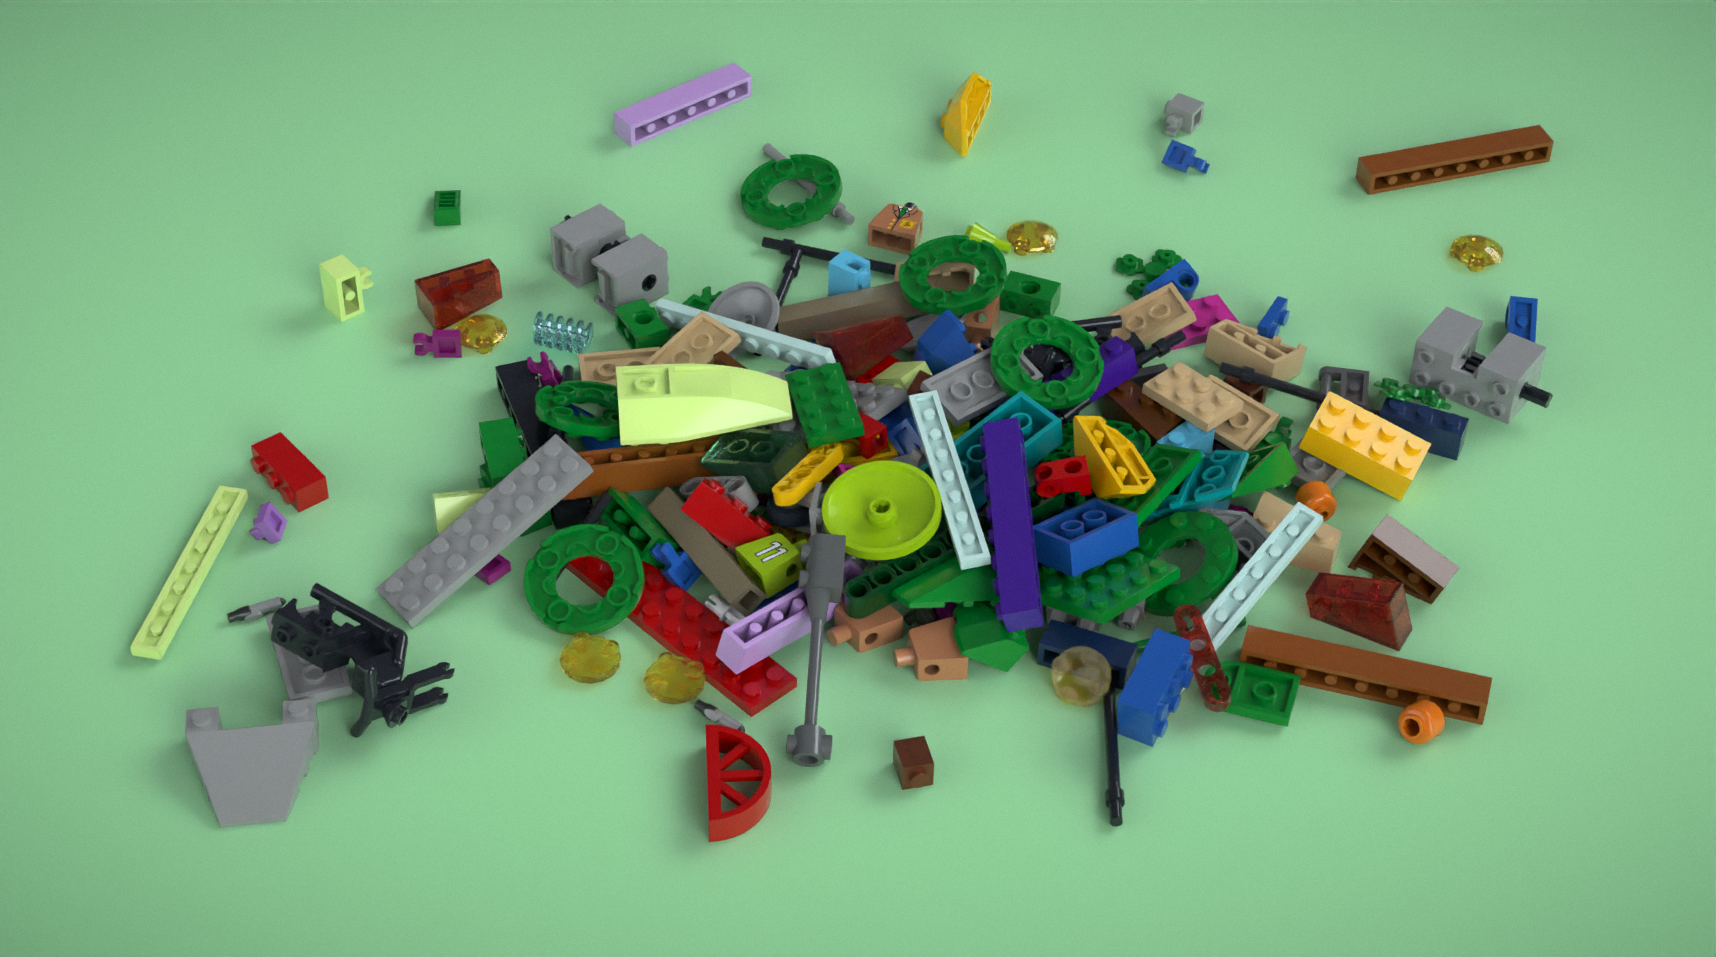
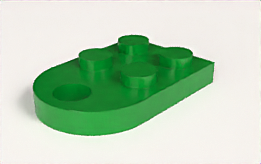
[1202,660,1301,727]

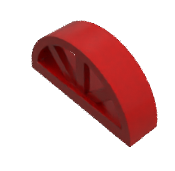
[705,724,772,842]

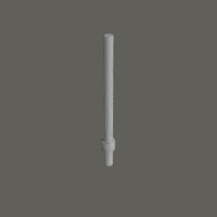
[763,143,855,225]

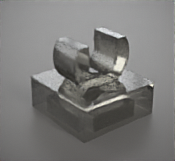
[903,608,939,629]

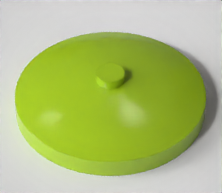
[822,460,942,560]

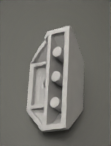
[1191,507,1278,584]

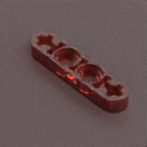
[1173,604,1231,712]

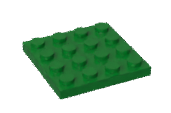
[1038,551,1180,625]

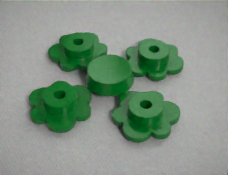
[1116,249,1188,300]
[1373,378,1452,410]

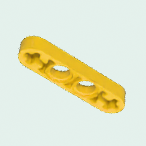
[772,441,844,506]

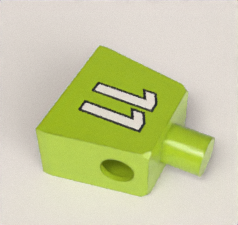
[735,533,808,599]

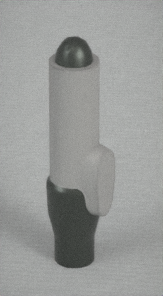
[227,597,286,623]
[694,699,745,733]

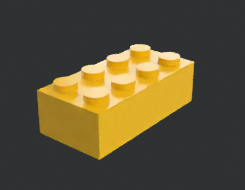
[1298,391,1431,501]

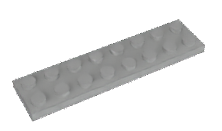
[376,434,594,628]

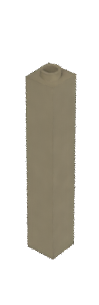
[774,276,938,340]
[647,486,767,617]

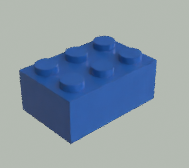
[1033,498,1139,577]
[1117,628,1193,747]

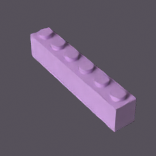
[614,63,752,147]
[716,559,865,675]

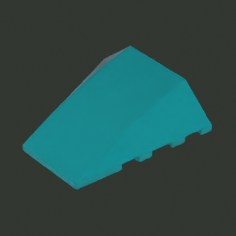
[1140,447,1249,527]

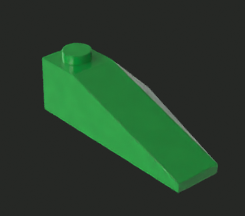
[1215,442,1299,503]
[892,543,1000,608]
[953,601,1029,672]

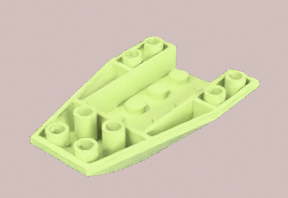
[616,363,792,446]

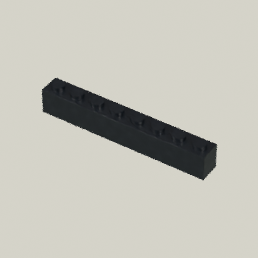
[495,360,593,530]

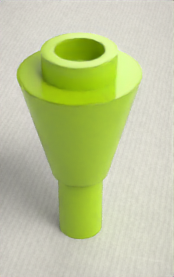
[964,222,1012,253]

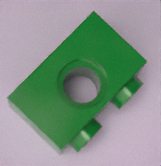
[999,271,1061,319]
[615,298,670,349]

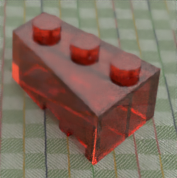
[414,258,503,330]
[812,314,914,381]
[1305,572,1413,651]

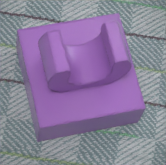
[249,502,287,544]

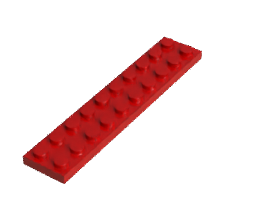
[566,523,797,717]

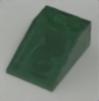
[700,429,808,495]

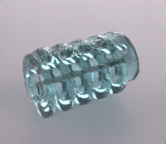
[533,311,594,354]

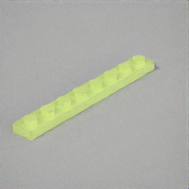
[130,485,248,660]

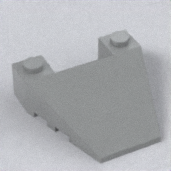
[185,698,319,828]

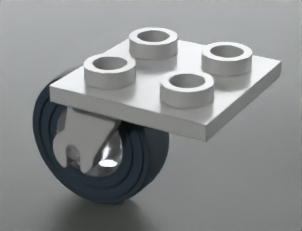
[766,482,827,536]

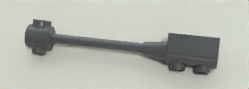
[786,533,846,767]

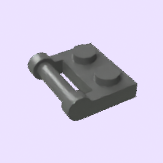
[1316,366,1369,411]

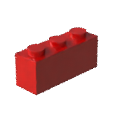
[250,432,329,512]
[680,477,774,553]

